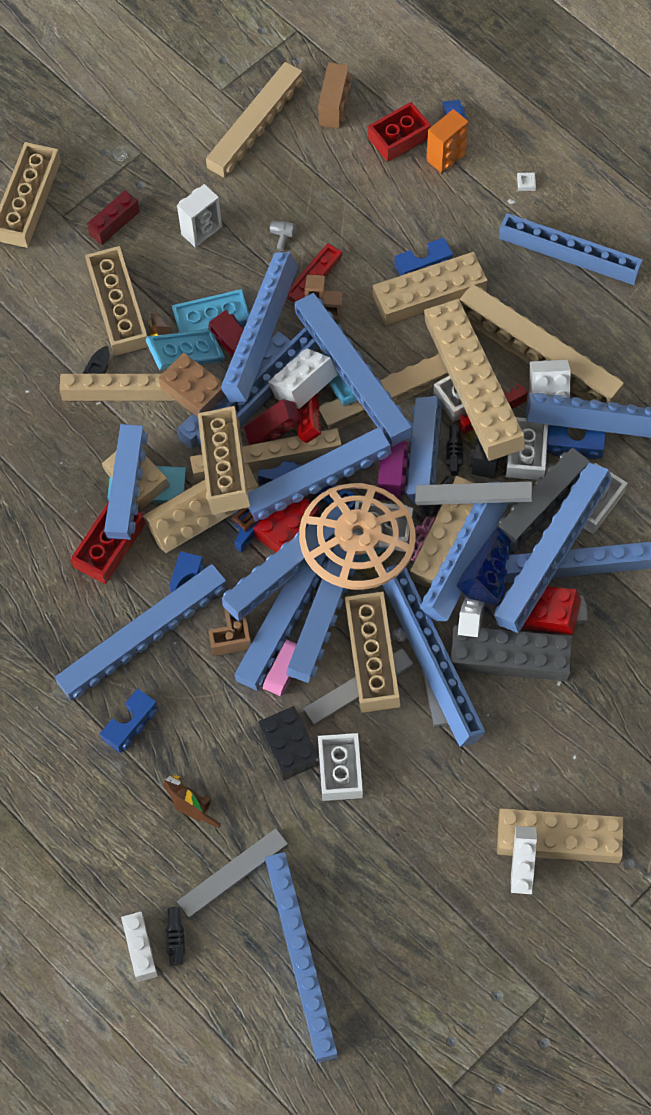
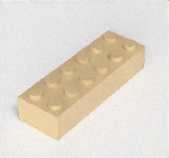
[0,142,61,248]
[85,246,148,356]
[372,252,487,326]
[198,406,251,515]
[143,463,259,553]
[410,476,474,589]
[345,592,400,713]
[497,809,623,863]

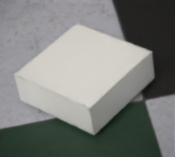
[517,172,536,191]

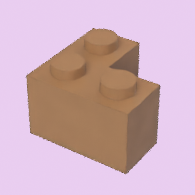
[305,275,343,319]
[208,609,251,656]

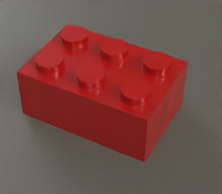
[368,101,431,162]
[254,498,320,553]
[521,587,581,635]

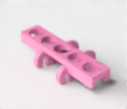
[408,516,435,562]

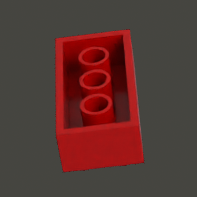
[70,502,146,585]

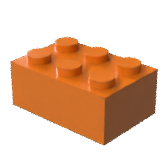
[427,109,469,173]

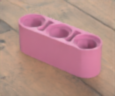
[263,639,297,697]

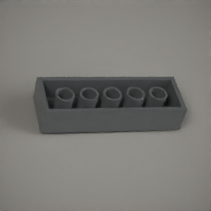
[496,448,590,555]
[451,626,572,681]

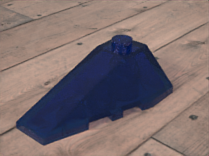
[456,528,511,605]

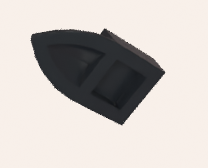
[83,346,110,374]

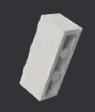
[458,593,485,637]
[511,826,537,894]
[121,912,158,982]

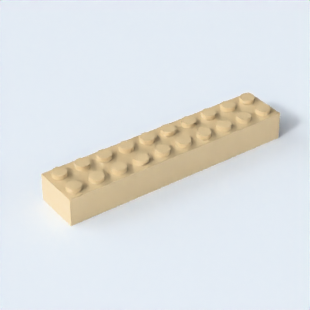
[459,284,624,403]
[424,299,525,461]

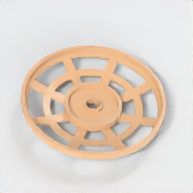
[299,483,416,590]

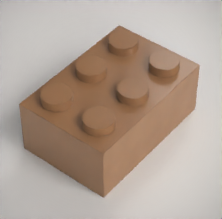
[318,62,352,129]
[158,353,226,417]

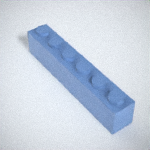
[405,396,442,504]
[104,424,148,540]

